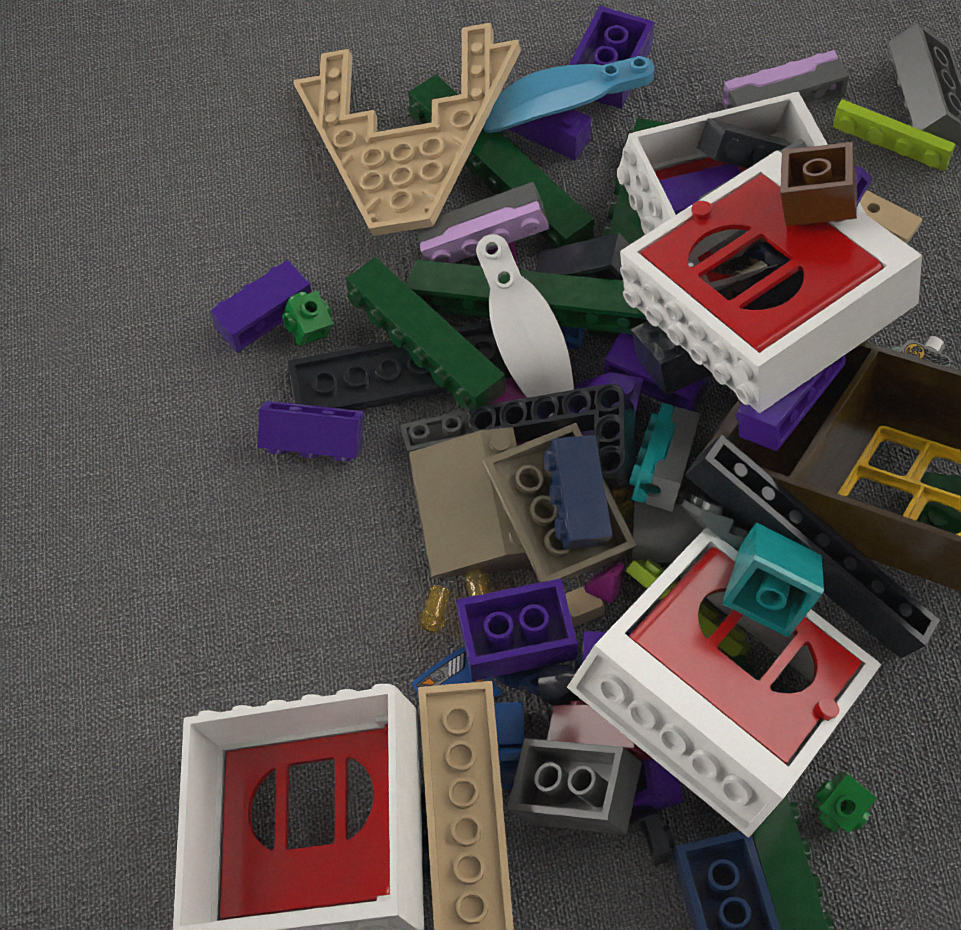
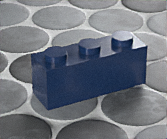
[544,435,613,550]

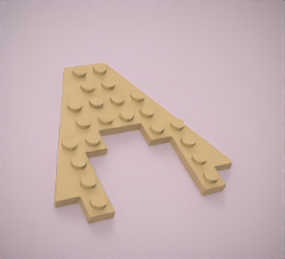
[293,23,521,236]

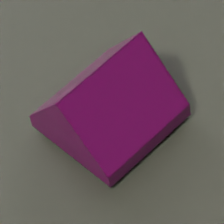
[584,562,624,603]

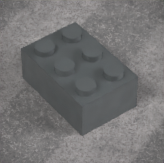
[507,738,642,835]

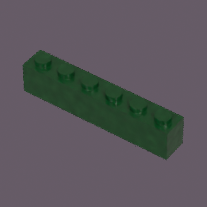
[346,257,506,411]

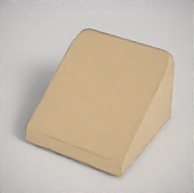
[565,586,605,627]

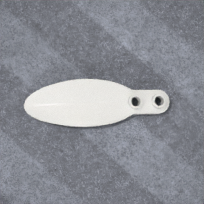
[476,234,574,417]

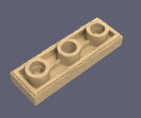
[860,190,923,244]

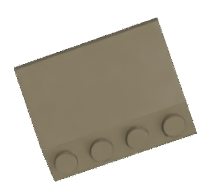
[483,423,637,583]
[409,427,532,579]

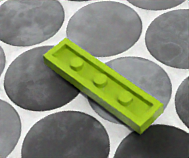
[833,99,955,172]
[626,559,752,657]

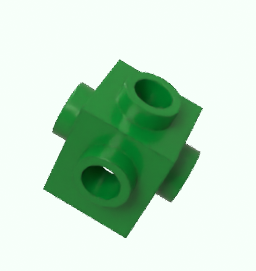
[282,291,334,347]
[812,771,877,833]

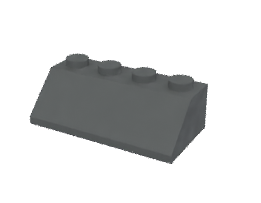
[888,22,961,143]

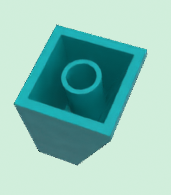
[722,522,824,637]

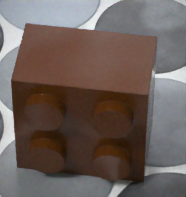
[780,142,857,226]

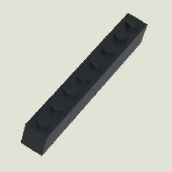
[685,435,940,658]

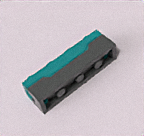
[629,402,701,512]

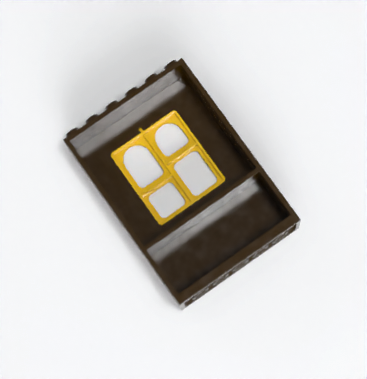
[704,342,961,592]

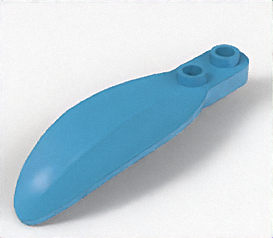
[482,56,654,133]

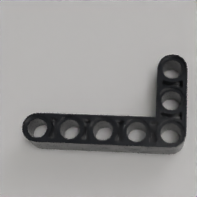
[468,384,635,488]

